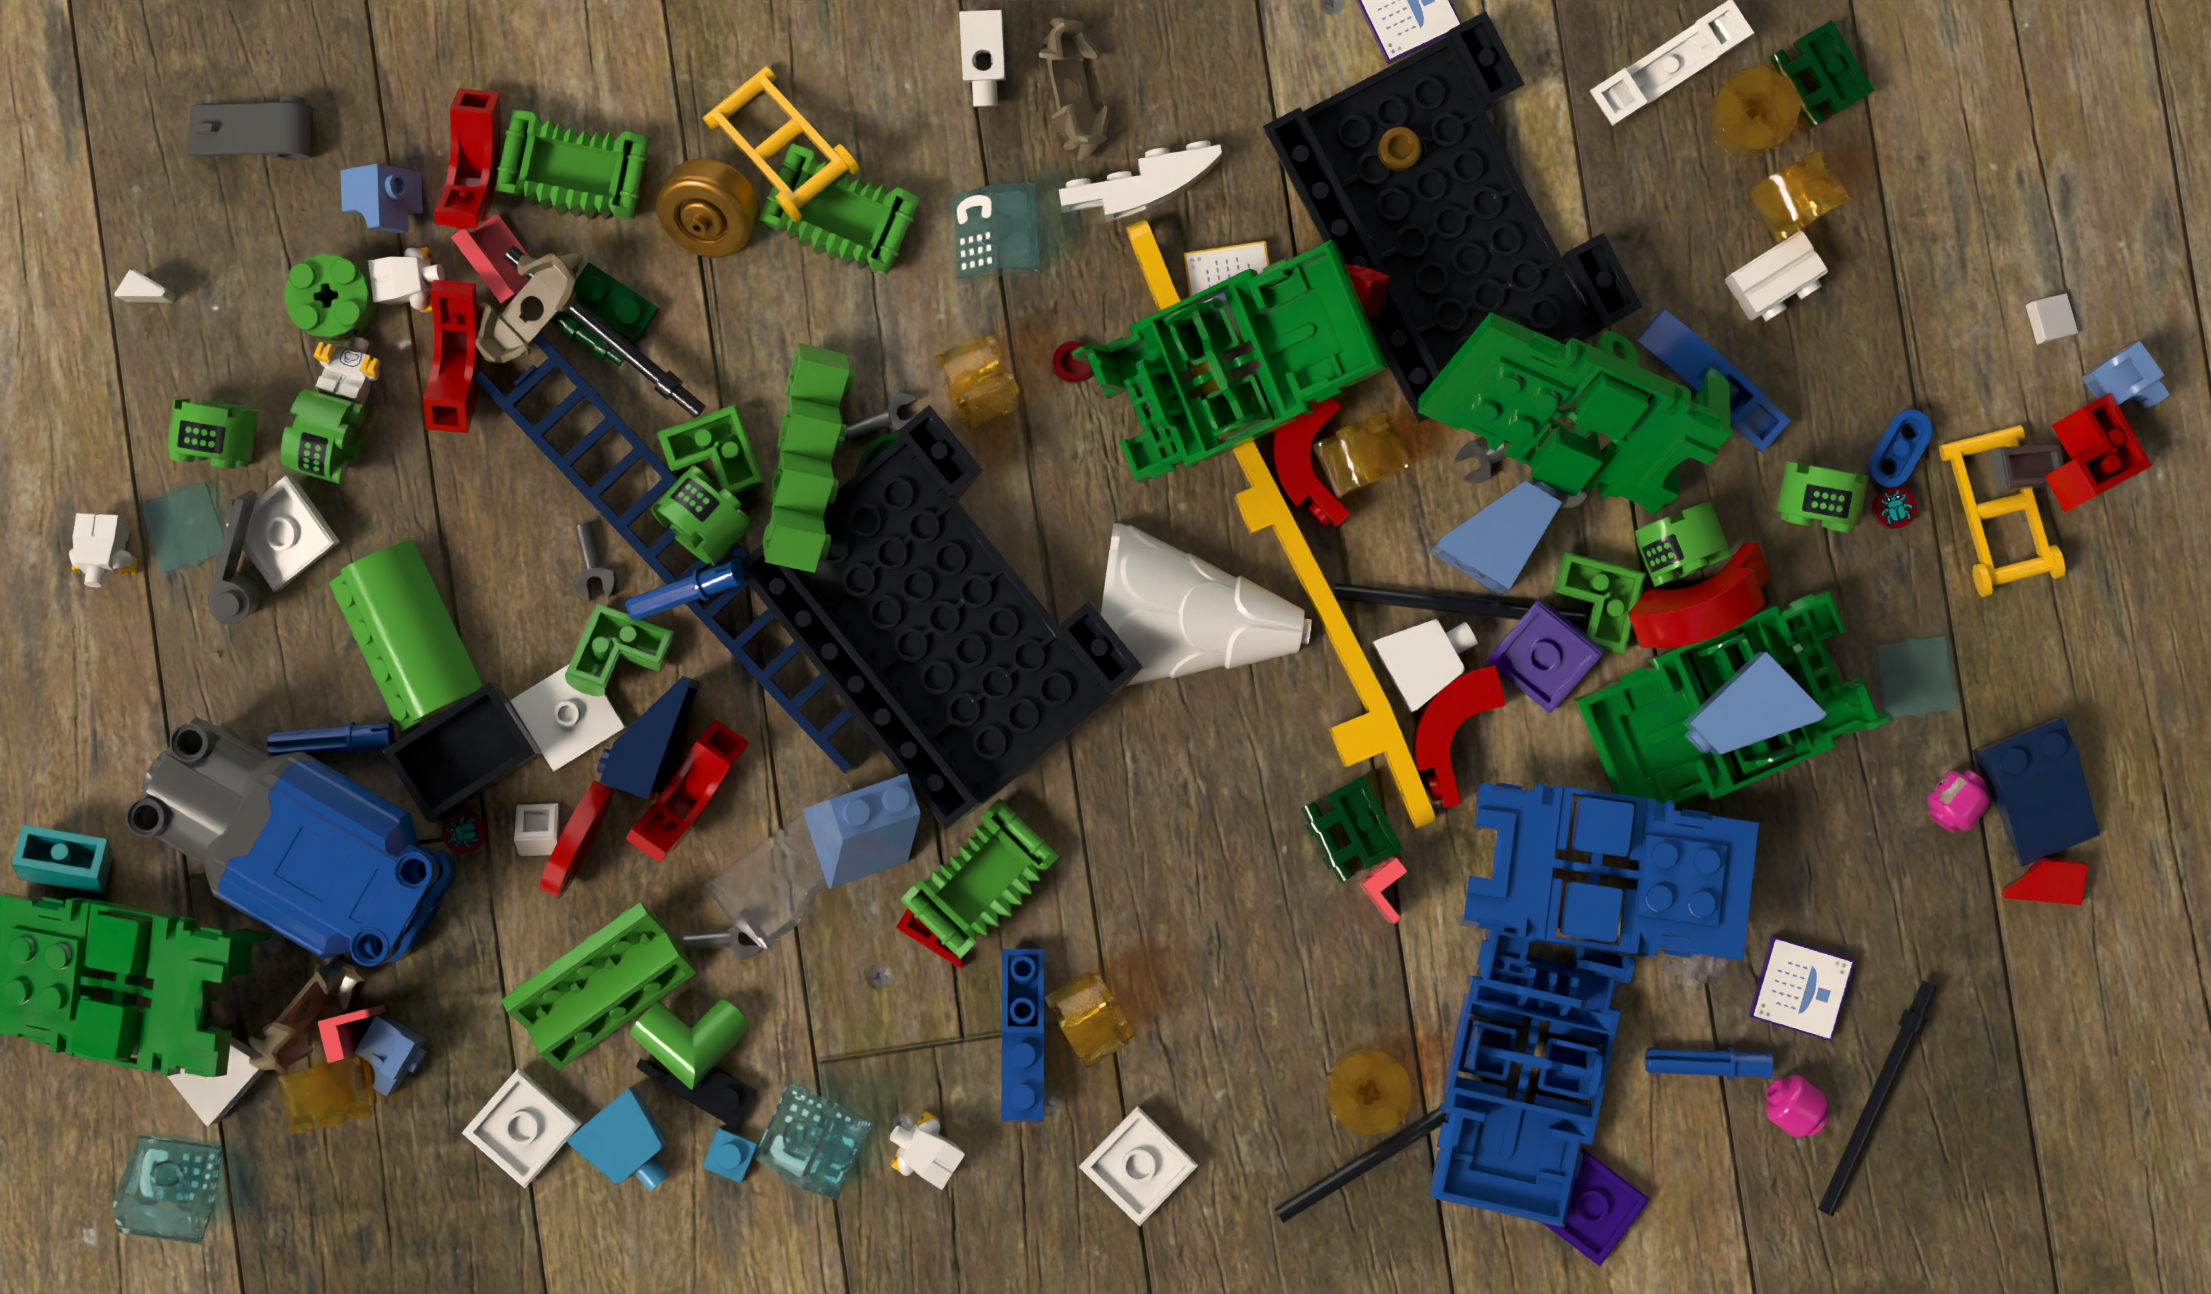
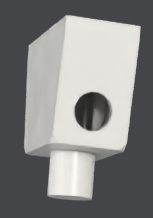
[959,10,1006,107]
[1370,619,1478,713]
[167,1026,265,1126]

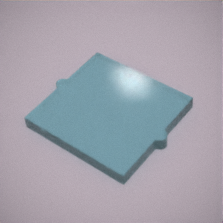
[140,482,225,573]
[1875,636,1956,718]

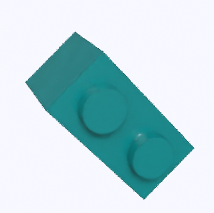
[12,825,114,894]

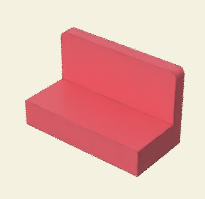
[451,215,530,308]
[1357,857,1407,924]
[318,1004,387,1063]

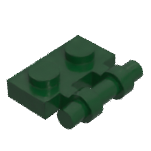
[1769,20,1874,129]
[550,262,660,366]
[1301,775,1403,883]

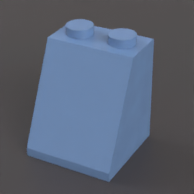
[1429,480,1562,595]
[1683,652,1827,754]
[802,773,921,889]

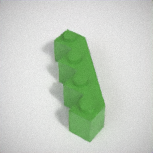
[763,343,854,573]

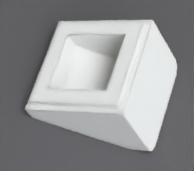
[114,269,176,303]
[2025,293,2078,345]
[514,803,560,856]

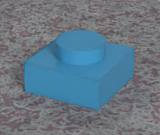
[702,1127,758,1183]

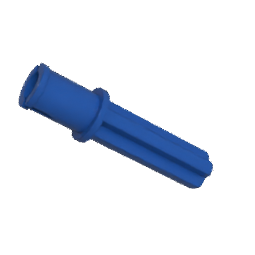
[625,559,744,621]
[267,722,395,756]
[1644,1047,1773,1081]

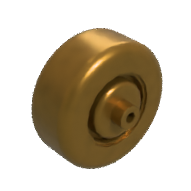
[656,158,761,258]

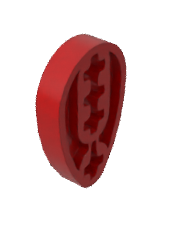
[539,780,614,899]

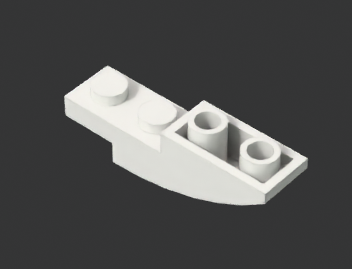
[1059,141,1222,222]

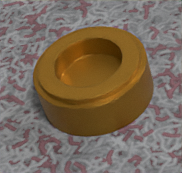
[1378,127,1421,171]

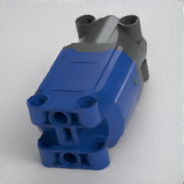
[125,717,457,966]

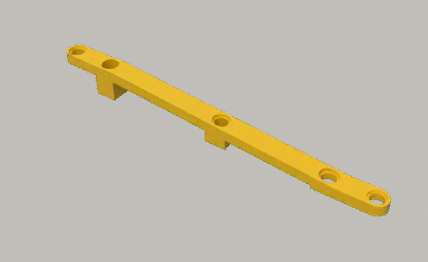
[1126,219,1436,829]

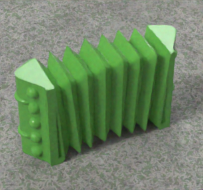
[495,110,650,221]
[758,143,921,275]
[900,798,1060,959]

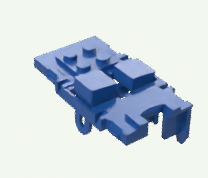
[1458,782,1759,961]
[1428,928,1635,1227]

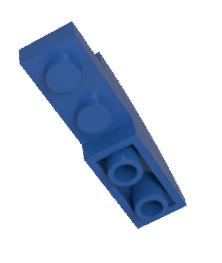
[1635,309,1791,452]
[1001,949,1045,1122]

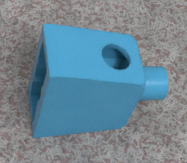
[566,1085,669,1192]

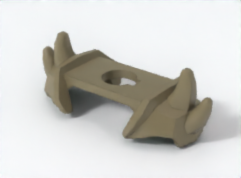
[1039,17,1111,162]
[476,253,583,363]
[248,952,366,1074]

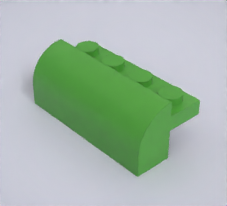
[329,540,483,733]
[501,902,696,1070]

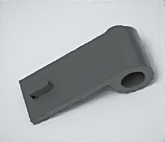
[188,96,313,160]
[208,490,263,624]

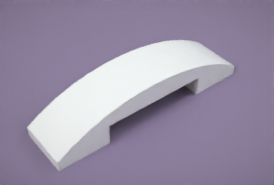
[1590,0,1754,126]

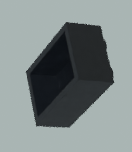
[383,682,542,822]

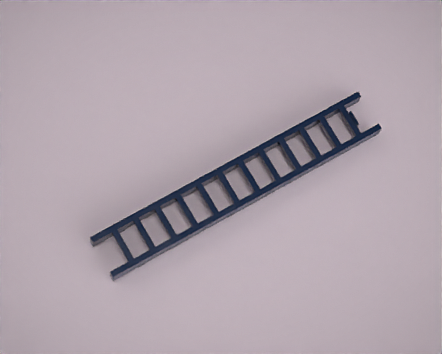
[474,332,854,774]

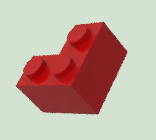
[2044,393,2152,513]

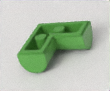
[657,404,765,497]
[1552,551,1646,654]
[565,603,675,696]
[629,999,749,1090]

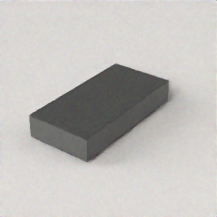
[1989,443,2064,492]

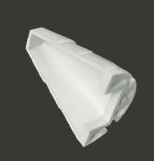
[1101,523,1312,686]

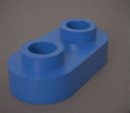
[1866,409,1932,488]

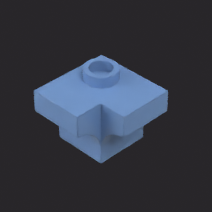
[340,164,423,233]
[2081,341,2170,409]
[354,1013,427,1097]

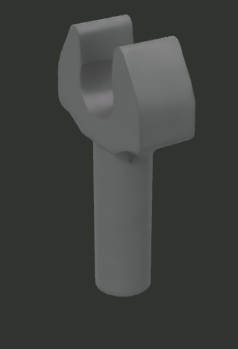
[846,393,916,441]
[1454,441,1508,483]
[572,522,617,602]
[683,917,763,959]

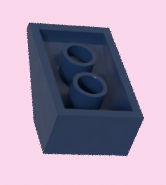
[597,676,701,800]
[1972,718,2100,867]

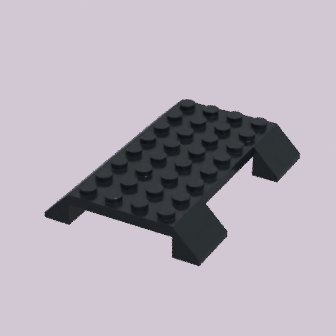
[1263,11,1643,424]
[739,405,1143,830]

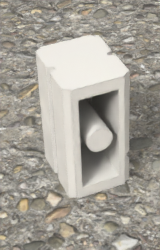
[1725,230,1828,321]

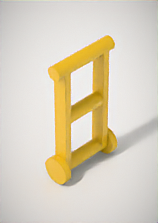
[702,66,861,223]
[1939,425,2065,597]

